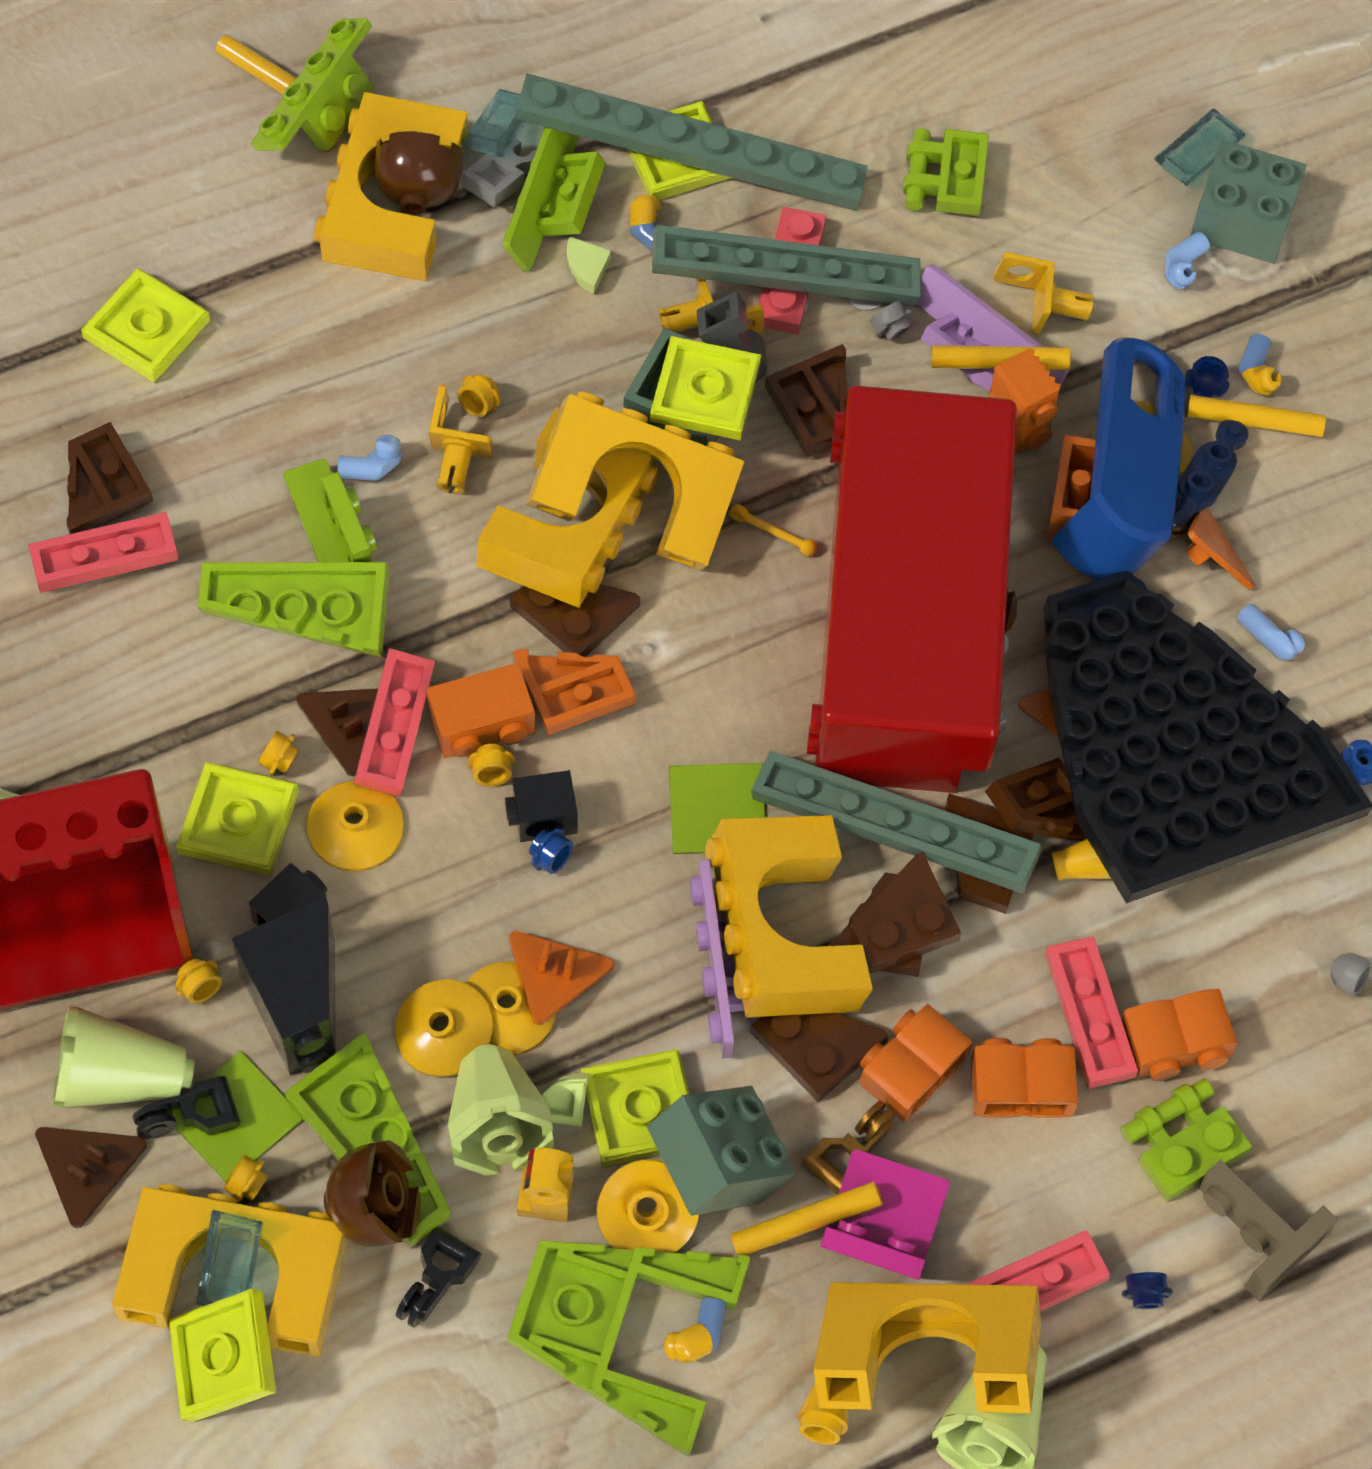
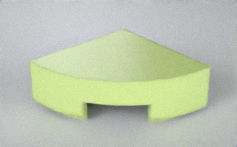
[566,237,611,294]
[541,1073,589,1127]

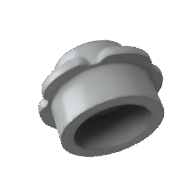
[870,301,913,341]

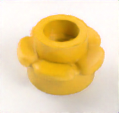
[457,374,501,417]
[258,730,299,775]
[467,744,515,787]
[175,958,222,1004]
[223,1154,268,1203]

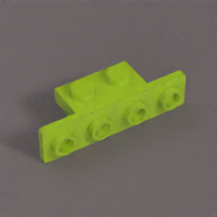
[251,18,375,151]
[503,127,606,271]
[283,459,388,615]

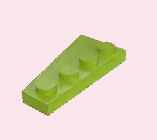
[197,562,390,658]
[285,1032,451,1248]

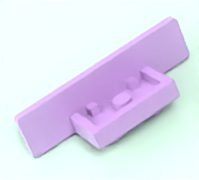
[917,264,1069,392]
[690,859,764,1059]

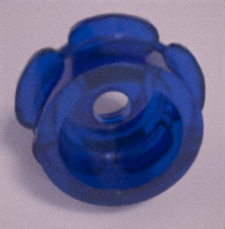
[1185,356,1230,398]
[1122,1272,1173,1309]

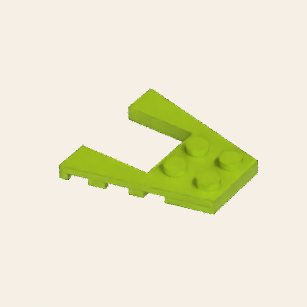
[506,1240,751,1456]

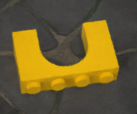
[314,92,469,282]
[525,391,745,571]
[476,407,661,608]
[705,815,873,1018]
[112,1184,348,1357]
[813,1282,1041,1413]

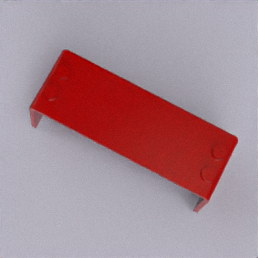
[807,386,1017,793]
[0,769,194,1010]

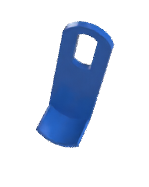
[1050,337,1187,580]

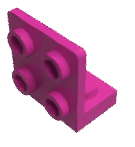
[820,1149,950,1280]

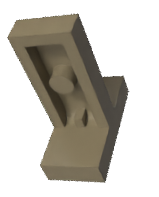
[1199,1159,1338,1302]

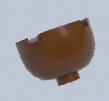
[374,131,464,214]
[324,1140,420,1247]

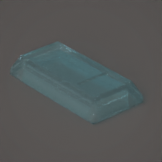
[462,89,526,157]
[1154,108,1246,186]
[196,1210,263,1306]

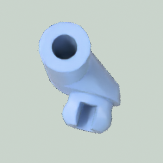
[1165,231,1210,289]
[337,435,403,481]
[1238,604,1305,661]

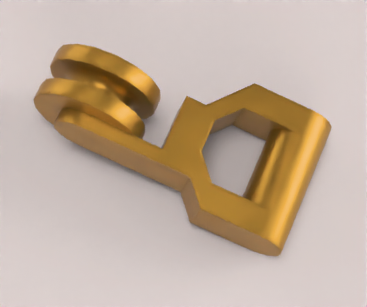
[802,1100,896,1195]

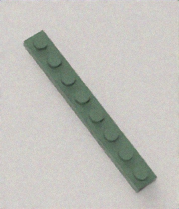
[515,73,868,211]

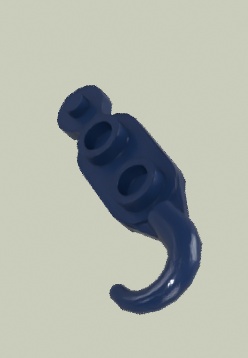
[1172,420,1249,530]

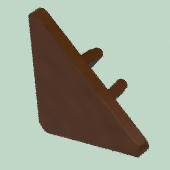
[296,688,378,777]
[35,1127,147,1228]

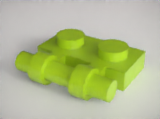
[902,128,989,216]
[1120,1078,1252,1202]

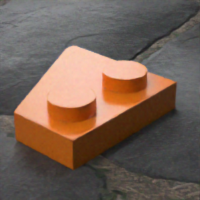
[513,649,636,736]

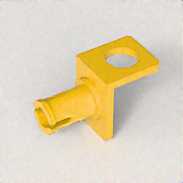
[993,252,1094,335]
[658,278,764,334]
[429,385,494,494]

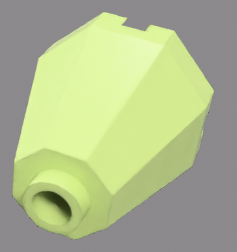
[448,1044,555,1176]

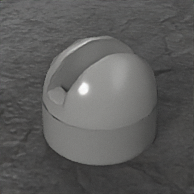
[1331,953,1372,997]

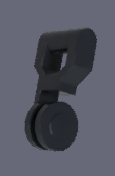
[132,1076,241,1139]
[395,1227,482,1328]

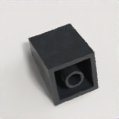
[232,896,336,1076]

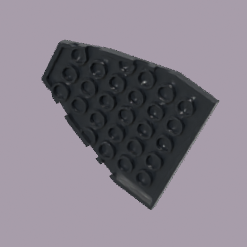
[1043,571,1372,904]

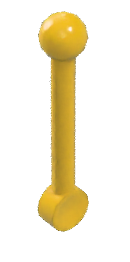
[728,504,818,557]

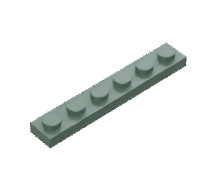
[652,224,921,306]
[751,751,1041,894]

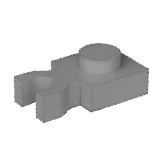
[461,138,536,208]

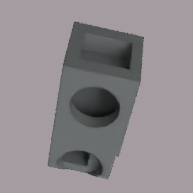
[697,291,767,382]

